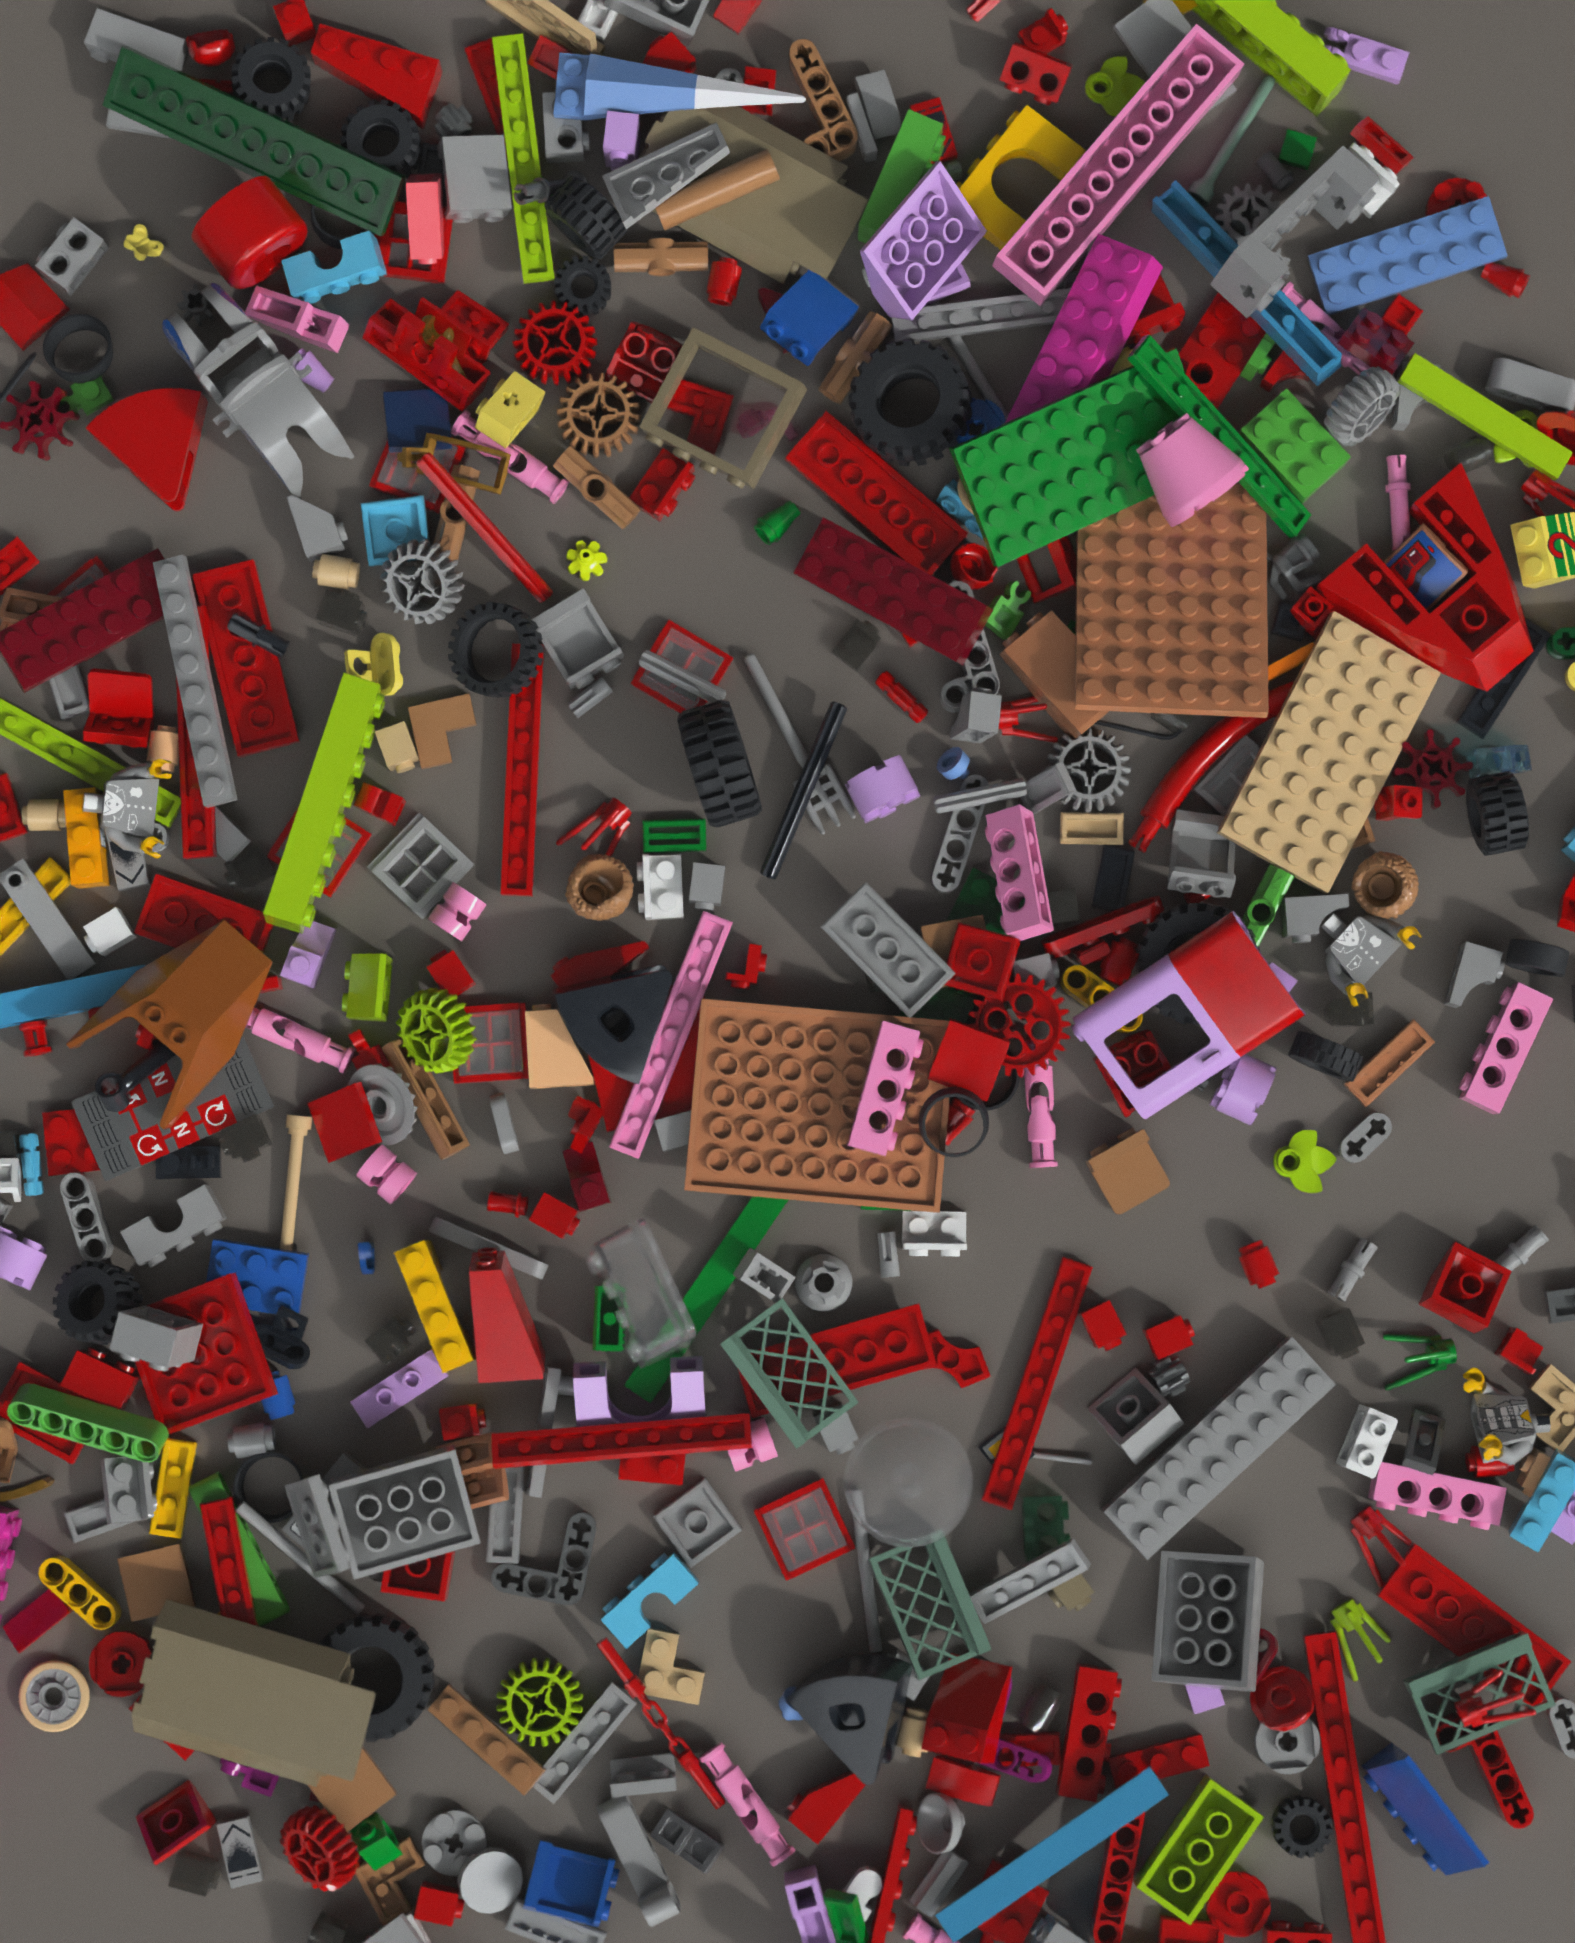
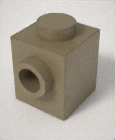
[1047,1574,1094,1611]

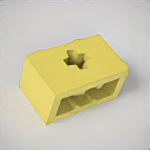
[475,371,545,449]

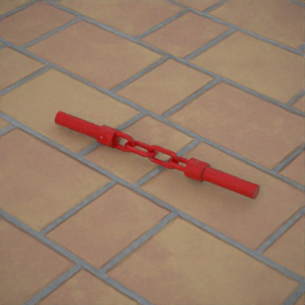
[596,1637,726,1809]

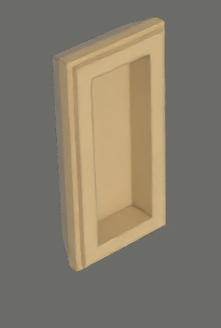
[1060,812,1124,845]

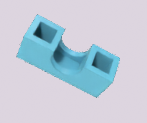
[281,230,387,304]
[1508,1448,1575,1552]
[601,1552,699,1649]

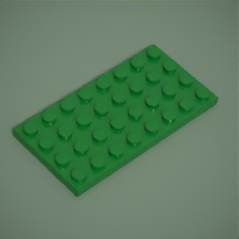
[949,348,1185,567]

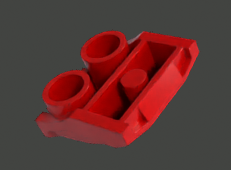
[605,321,683,404]
[1093,1029,1171,1118]

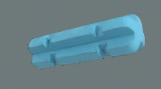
[19,1133,44,1196]

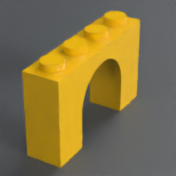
[956,105,1086,250]
[394,1240,476,1373]

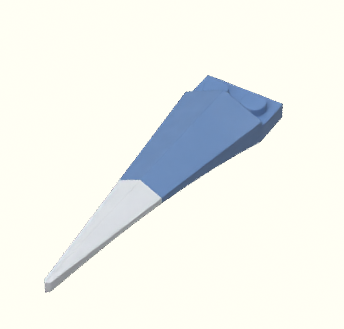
[553,53,806,120]

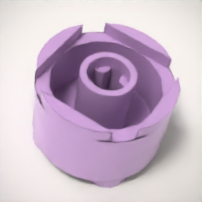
[845,755,920,823]
[1209,1054,1277,1126]
[0,1226,47,1291]

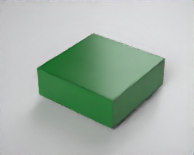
[1278,129,1317,170]

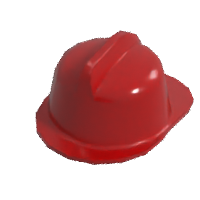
[1537,410,1575,465]

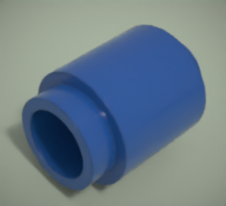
[261,1370,296,1420]

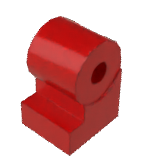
[353,782,406,827]

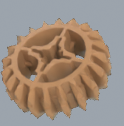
[556,372,641,458]

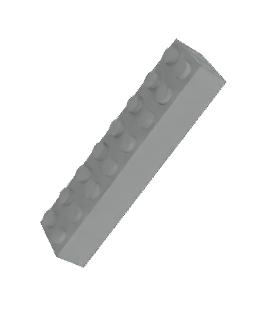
[1100,1336,1336,1560]

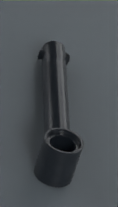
[95,1042,176,1112]

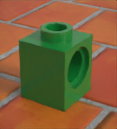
[350,1812,403,1871]

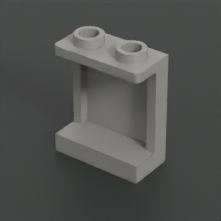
[437,135,512,223]
[531,588,624,690]
[1167,810,1236,898]

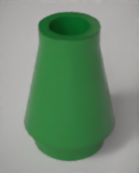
[754,500,800,545]

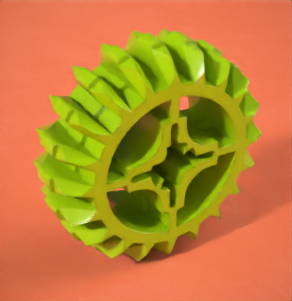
[395,987,477,1074]
[496,1658,583,1747]

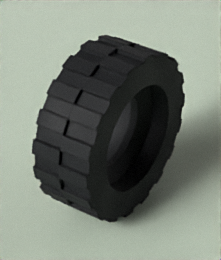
[1288,1031,1363,1082]

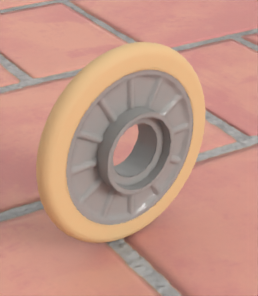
[19,1660,90,1732]

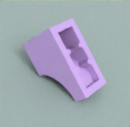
[280,921,336,989]

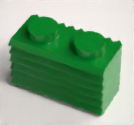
[592,1286,628,1352]

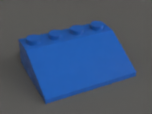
[1361,1742,1489,1875]

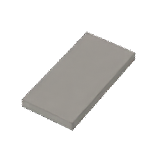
[1113,0,1237,113]
[821,882,956,1018]

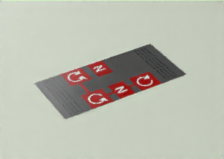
[71,1035,274,1181]

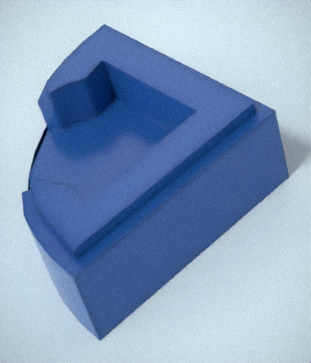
[358,1242,375,1275]

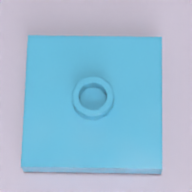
[360,495,430,567]

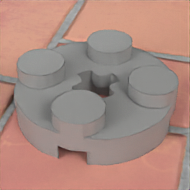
[1254,1718,1320,1774]
[422,1808,487,1876]

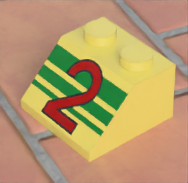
[1510,512,1575,589]

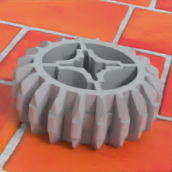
[1324,367,1400,447]
[379,539,465,624]
[1045,727,1131,813]

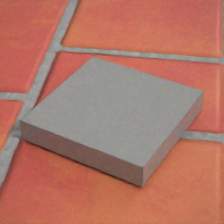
[653,1477,743,1568]

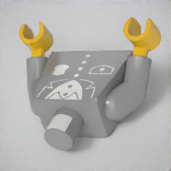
[82,759,172,859]
[1321,913,1422,1006]

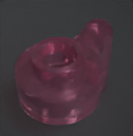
[736,406,799,442]

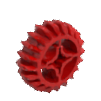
[512,300,597,386]
[279,1805,360,1892]

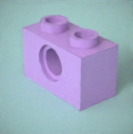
[603,111,641,171]

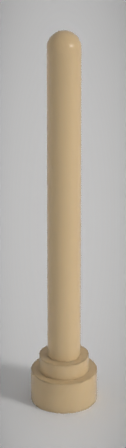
[280,1115,312,1250]

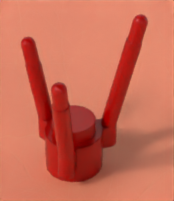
[1520,470,1575,517]
[999,696,1058,743]
[556,797,632,857]
[1350,1506,1412,1588]
[1454,1669,1536,1728]

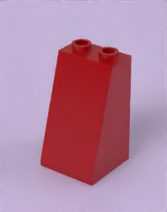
[469,1247,546,1383]

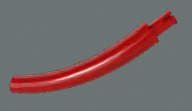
[1128,681,1295,853]

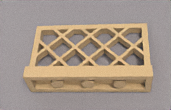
[486,0,605,55]

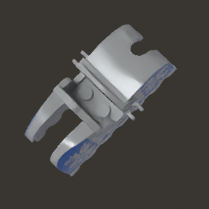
[162,283,355,499]

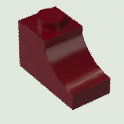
[562,1142,612,1212]

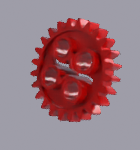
[969,973,1072,1078]

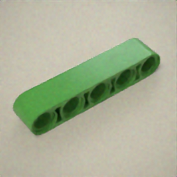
[7,1383,169,1463]
[189,1471,290,1627]

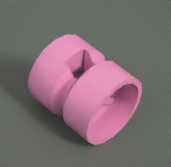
[428,882,487,942]
[356,1145,417,1205]
[728,1418,778,1472]

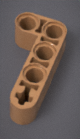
[789,39,858,162]

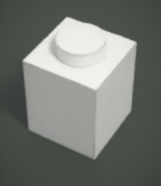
[83,907,137,956]

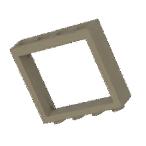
[639,327,807,490]

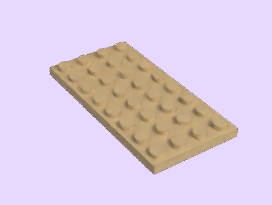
[1217,611,1441,894]

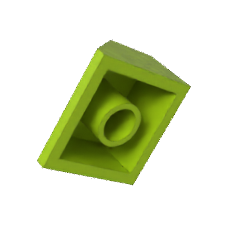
[342,954,393,1022]

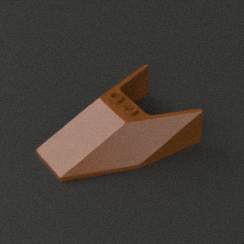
[65,920,273,1129]

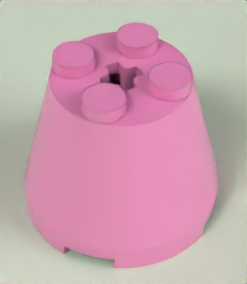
[1136,413,1249,527]

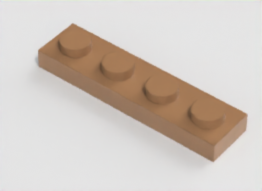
[428,1685,547,1795]

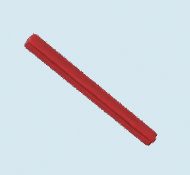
[416,452,553,603]

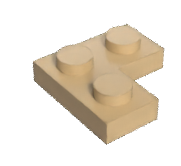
[1528,1364,1575,1452]
[638,1628,705,1705]

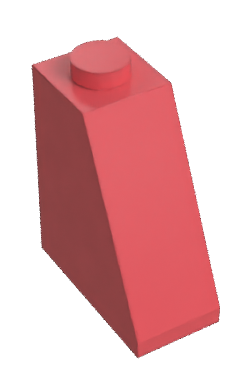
[406,173,444,264]

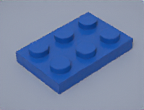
[206,1238,309,1314]

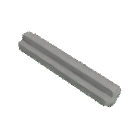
[639,650,726,703]
[933,778,1027,813]

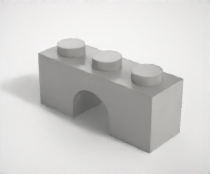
[120,1184,227,1268]

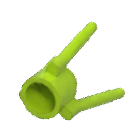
[1330,1598,1391,1682]

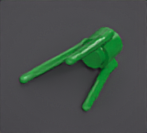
[1383,1334,1457,1391]

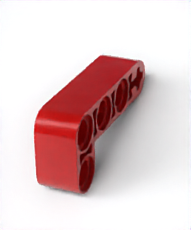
[1432,1711,1534,1829]

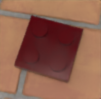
[1337,307,1415,375]

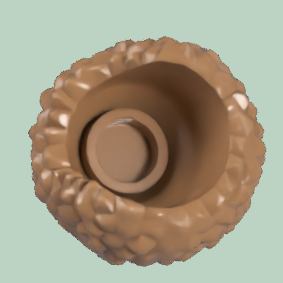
[1351,851,1419,919]
[565,854,634,921]

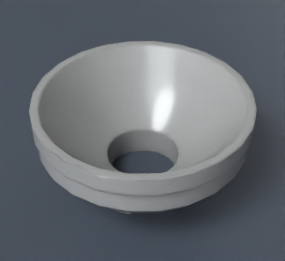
[795,1254,852,1312]
[917,1793,965,1854]

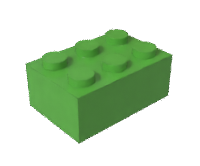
[1239,388,1351,504]

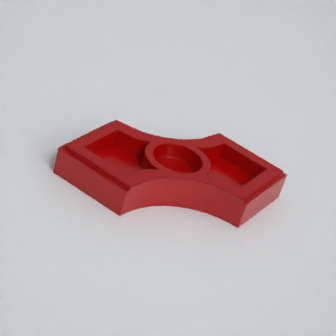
[922,1328,991,1388]

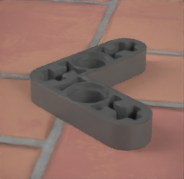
[491,1512,597,1605]

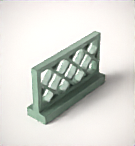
[720,1298,859,1449]
[868,1529,992,1681]
[1403,1631,1556,1755]

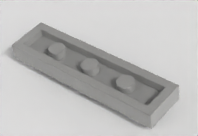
[969,1538,1091,1624]
[533,1681,637,1804]

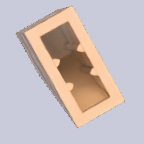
[525,1004,595,1089]

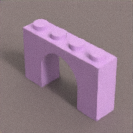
[573,1356,706,1427]
[784,1865,836,1943]

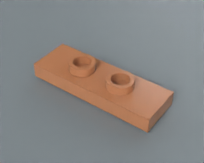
[1343,1019,1435,1107]

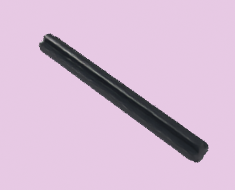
[760,701,847,879]

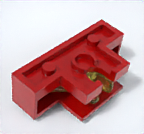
[362,297,491,412]

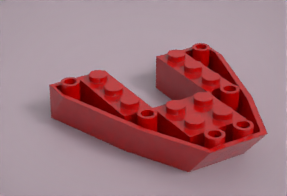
[1316,463,1534,692]

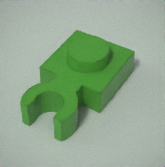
[1240,333,1275,382]
[59,376,115,421]
[985,581,1031,640]

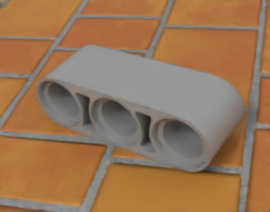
[1485,358,1575,413]
[60,1172,114,1262]

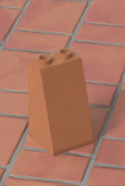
[999,610,1109,740]

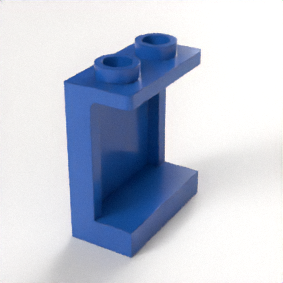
[760,270,859,366]
[523,1840,620,1927]

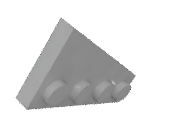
[602,122,730,229]

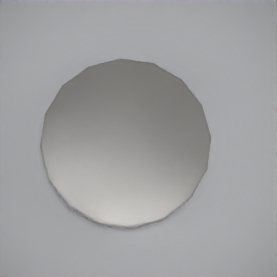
[457,1847,523,1914]

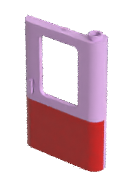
[1071,911,1306,1120]

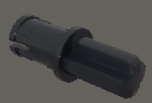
[227,613,291,659]

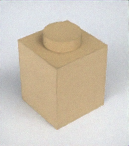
[375,721,420,773]

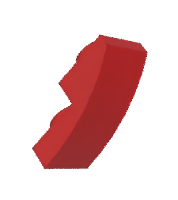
[1290,586,1334,640]
[926,1755,1001,1807]

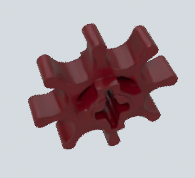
[0,381,80,461]
[1392,729,1473,810]

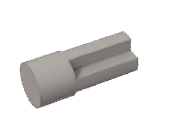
[567,677,613,718]
[877,1232,900,1278]

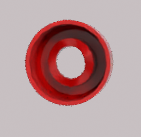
[191,176,308,289]

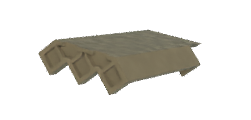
[634,106,869,284]
[132,1600,375,1787]

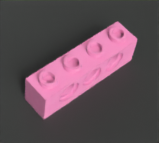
[985,804,1054,941]
[1459,982,1553,1115]
[847,1021,924,1156]
[1368,1462,1507,1530]

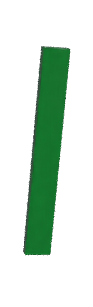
[1127,334,1312,539]
[624,1196,788,1403]

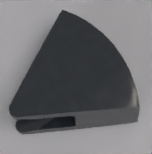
[552,964,673,1084]
[787,1654,912,1785]

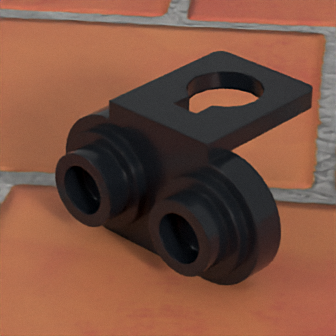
[255,1305,310,1369]

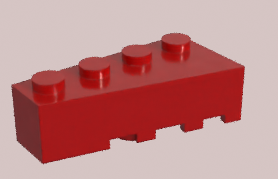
[310,23,442,130]

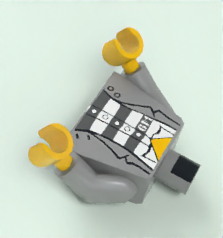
[1463,1367,1551,1465]

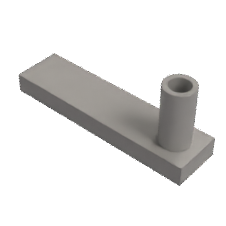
[0,858,96,980]
[526,1366,574,1498]

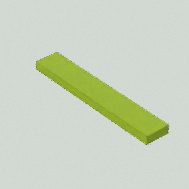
[1397,353,1573,481]

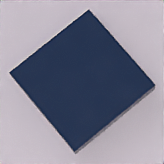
[383,389,452,453]

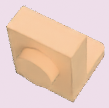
[1516,1447,1551,1497]

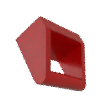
[1016,535,1076,604]

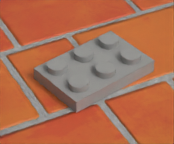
[284,1474,350,1578]

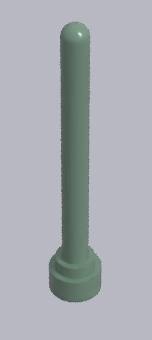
[1187,75,1275,206]

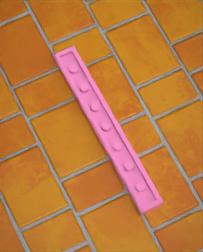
[609,911,733,1159]

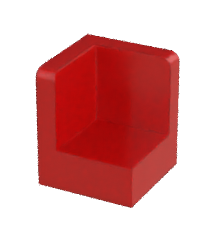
[742,66,776,116]
[1494,1327,1543,1375]

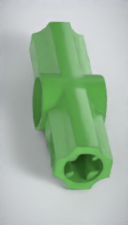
[1242,864,1295,946]

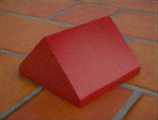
[0,263,70,351]
[135,1780,217,1865]

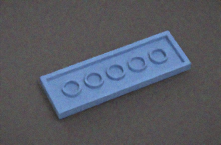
[1307,196,1508,316]

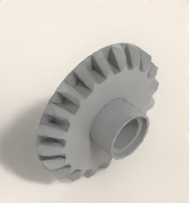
[347,1063,418,1145]

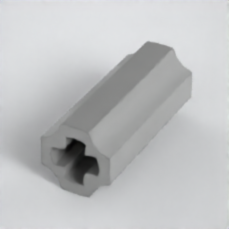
[909,1850,969,1917]

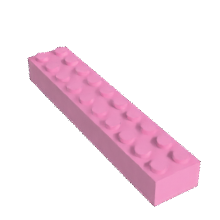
[992,24,1244,306]

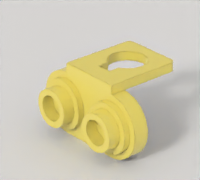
[344,633,403,696]

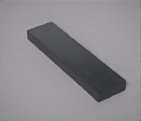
[1456,617,1551,740]

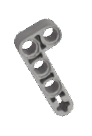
[940,581,1000,713]
[596,1796,681,1927]

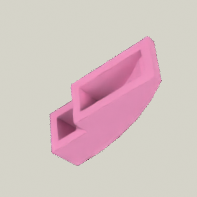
[245,286,350,353]

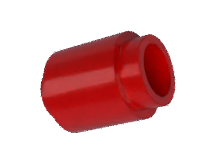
[706,257,742,306]
[1099,937,1139,986]
[1238,1239,1280,1289]
[1465,1446,1515,1478]

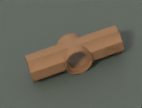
[614,238,708,276]
[819,311,892,405]
[553,446,641,530]
[433,465,481,561]

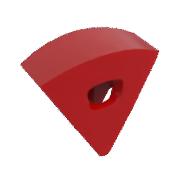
[85,388,208,511]

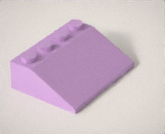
[860,161,987,320]

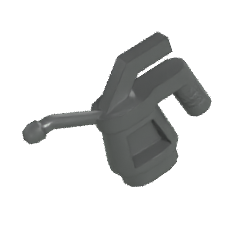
[1267,533,1322,600]

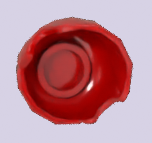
[186,29,235,67]
[950,542,998,590]

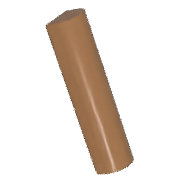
[655,149,780,230]
[381,1037,470,1160]

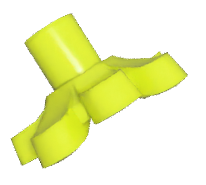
[566,540,607,581]

